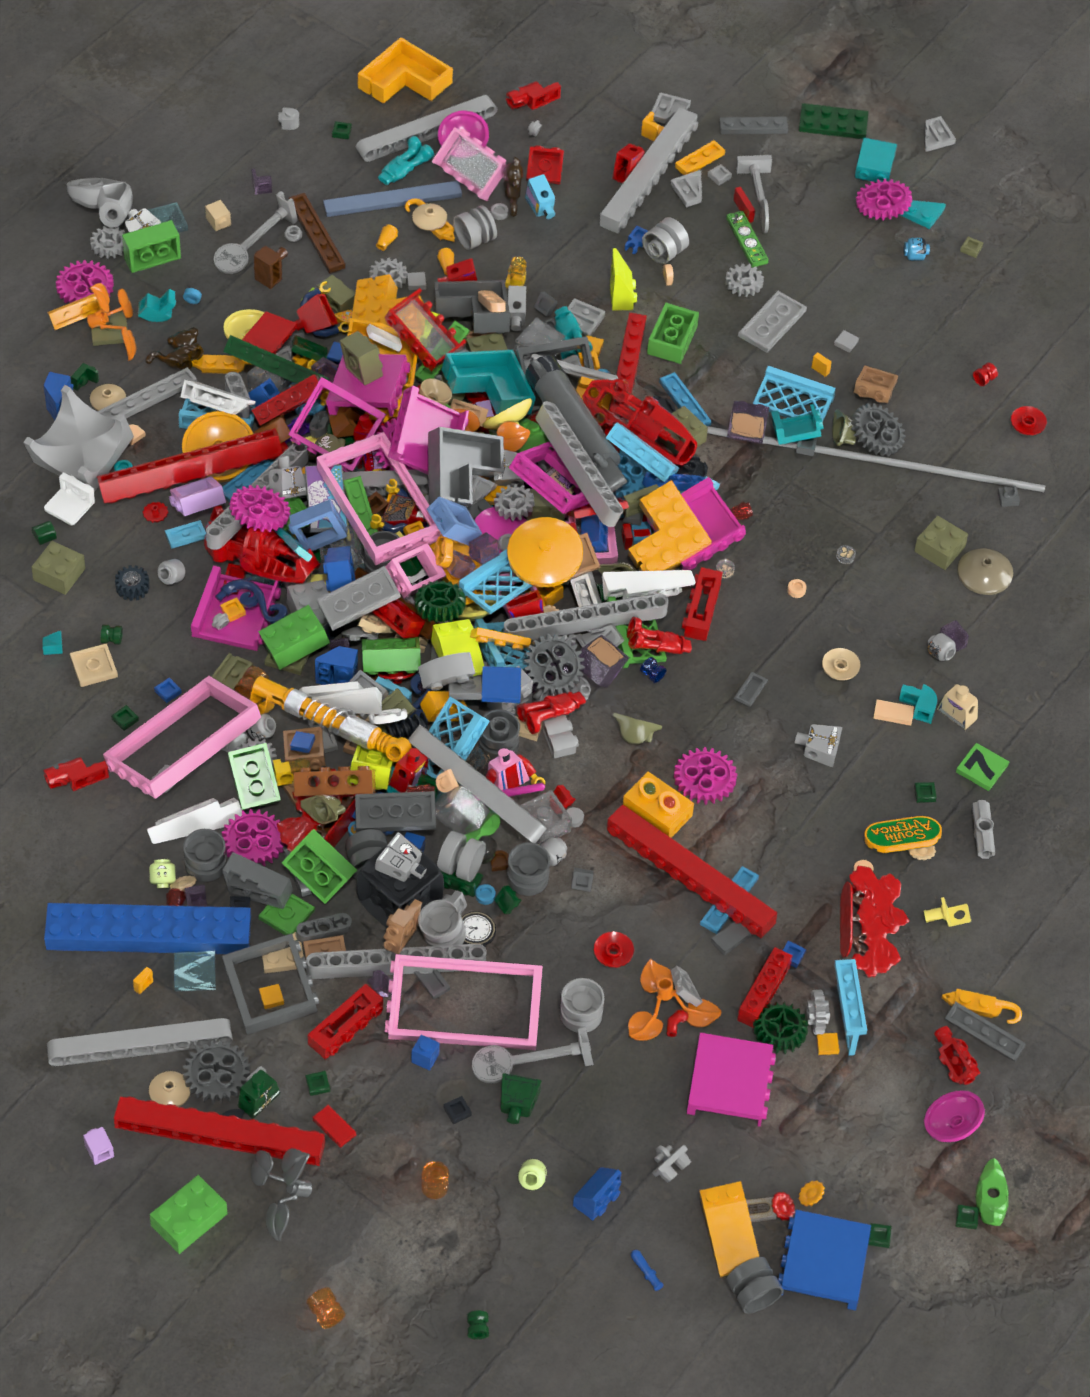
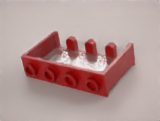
[385,288,467,372]

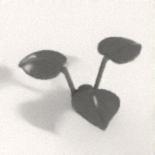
[251,1148,312,1241]

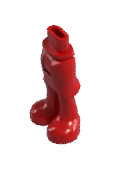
[627,617,692,654]
[516,691,586,734]

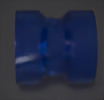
[640,657,667,683]

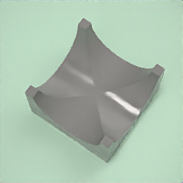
[23,385,134,492]

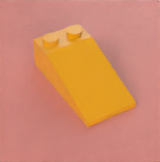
[700,1181,759,1277]

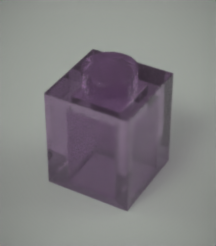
[468,532,500,565]

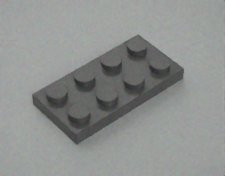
[355,791,436,833]

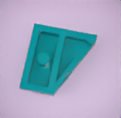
[900,200,946,229]

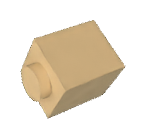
[205,200,231,231]

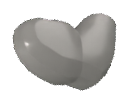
[66,178,133,228]

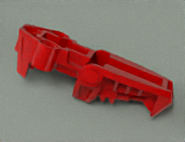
[582,378,697,465]
[204,510,321,584]

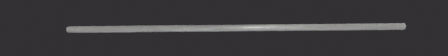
[707,426,1045,492]

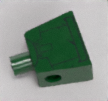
[501,1073,541,1124]

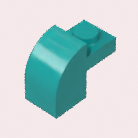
[138,289,176,322]
[899,684,937,724]

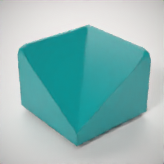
[43,631,63,655]

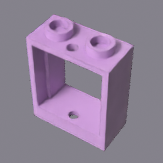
[169,476,226,516]

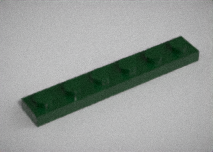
[223,335,330,384]

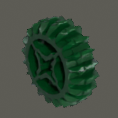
[415,580,466,624]
[753,1001,808,1054]

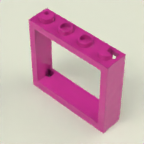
[288,377,386,472]
[509,441,589,514]

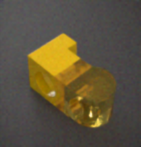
[505,256,526,288]
[273,758,311,786]

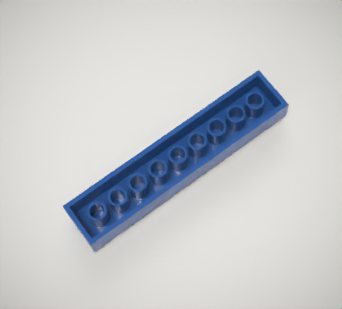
[44,903,251,954]

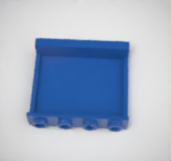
[778,1210,871,1311]

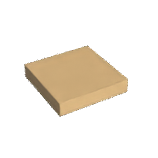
[70,643,118,687]

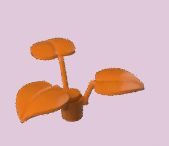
[87,283,137,361]
[453,409,530,480]
[628,959,722,1041]

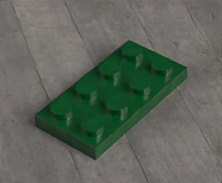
[799,103,869,139]

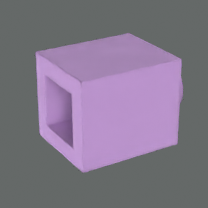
[83,1127,114,1165]

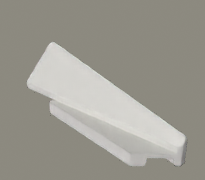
[299,681,382,715]

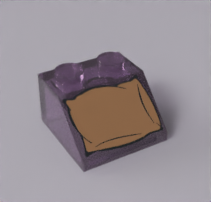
[727,401,770,444]
[578,635,630,688]

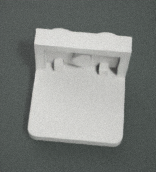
[44,472,95,525]

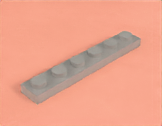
[97,367,197,419]

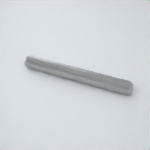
[530,354,618,386]

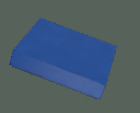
[482,666,521,703]

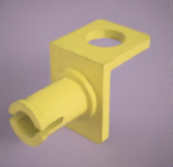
[924,897,971,927]

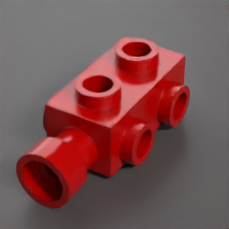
[934,1026,980,1085]

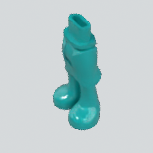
[378,136,434,185]
[555,306,593,359]

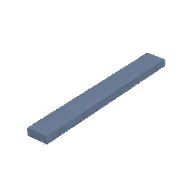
[323,181,462,217]

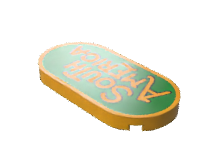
[864,816,942,853]

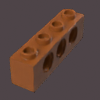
[294,766,376,796]

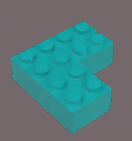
[442,350,536,415]

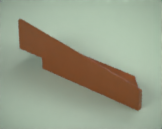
[321,370,360,437]

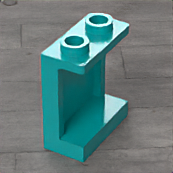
[855,138,897,182]
[771,404,824,445]

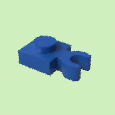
[625,226,648,254]

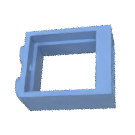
[427,497,483,546]
[288,499,348,551]

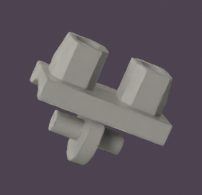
[652,1145,691,1183]

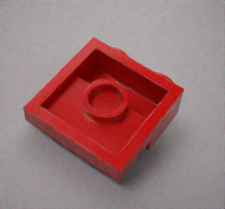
[526,146,564,184]

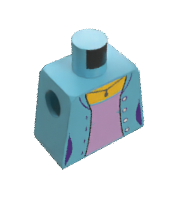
[525,174,555,219]

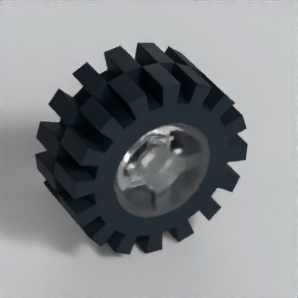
[115,565,150,601]

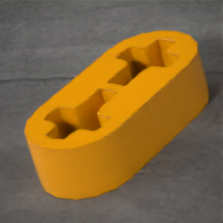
[435,534,453,568]

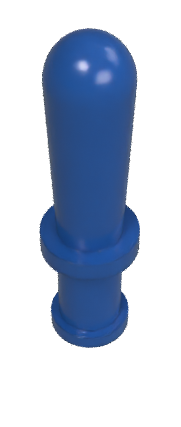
[631,1250,664,1291]

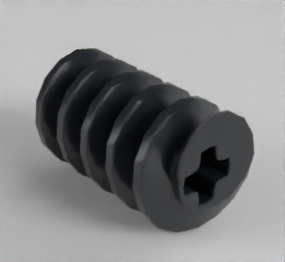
[385,712,428,740]

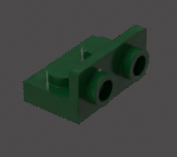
[441,871,484,897]

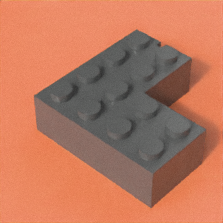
[434,280,510,334]
[428,427,504,507]

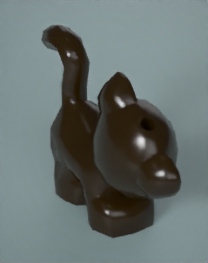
[503,156,523,217]
[145,327,204,370]

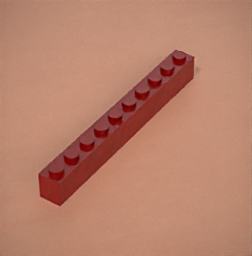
[605,313,647,453]
[97,428,283,503]
[607,805,778,938]
[114,1096,325,1166]

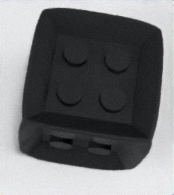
[357,841,444,928]

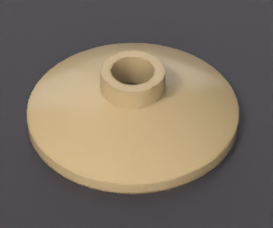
[412,204,447,231]
[90,384,126,411]
[822,648,860,680]
[149,1071,190,1107]

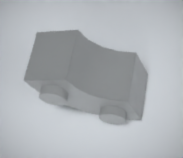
[418,652,475,691]

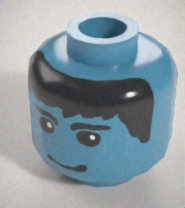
[904,238,930,261]

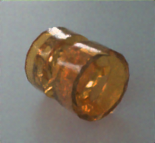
[234,666,269,700]
[422,1161,449,1199]
[307,1287,346,1329]

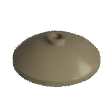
[957,548,1013,595]

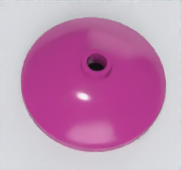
[438,111,489,158]
[924,1091,985,1142]

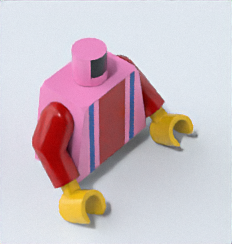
[485,748,545,790]

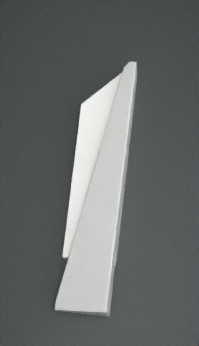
[180,380,256,415]
[602,570,696,600]
[570,571,602,633]
[147,798,242,844]

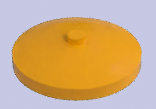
[182,411,253,483]
[507,517,583,587]

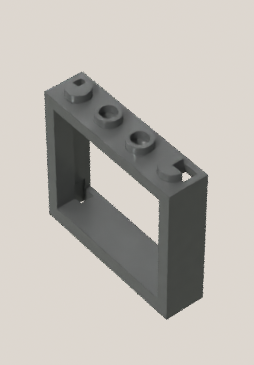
[515,336,594,415]
[222,933,319,1035]

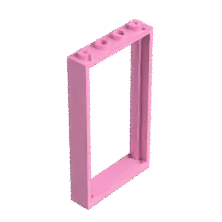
[317,432,441,565]
[103,676,261,799]
[385,955,542,1050]

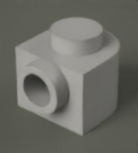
[278,108,299,130]

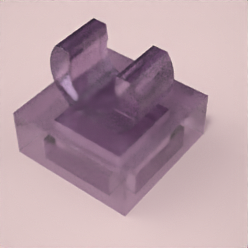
[368,970,391,998]

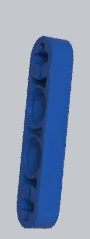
[642,472,705,491]

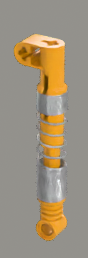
[250,676,412,762]

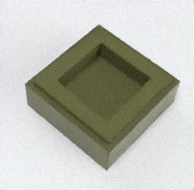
[960,237,984,258]

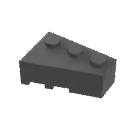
[223,852,293,909]

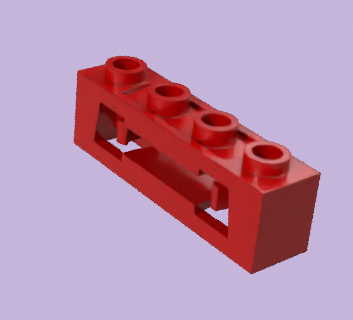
[252,374,326,426]
[682,567,723,641]
[372,599,426,638]
[737,947,793,1028]
[308,984,383,1060]

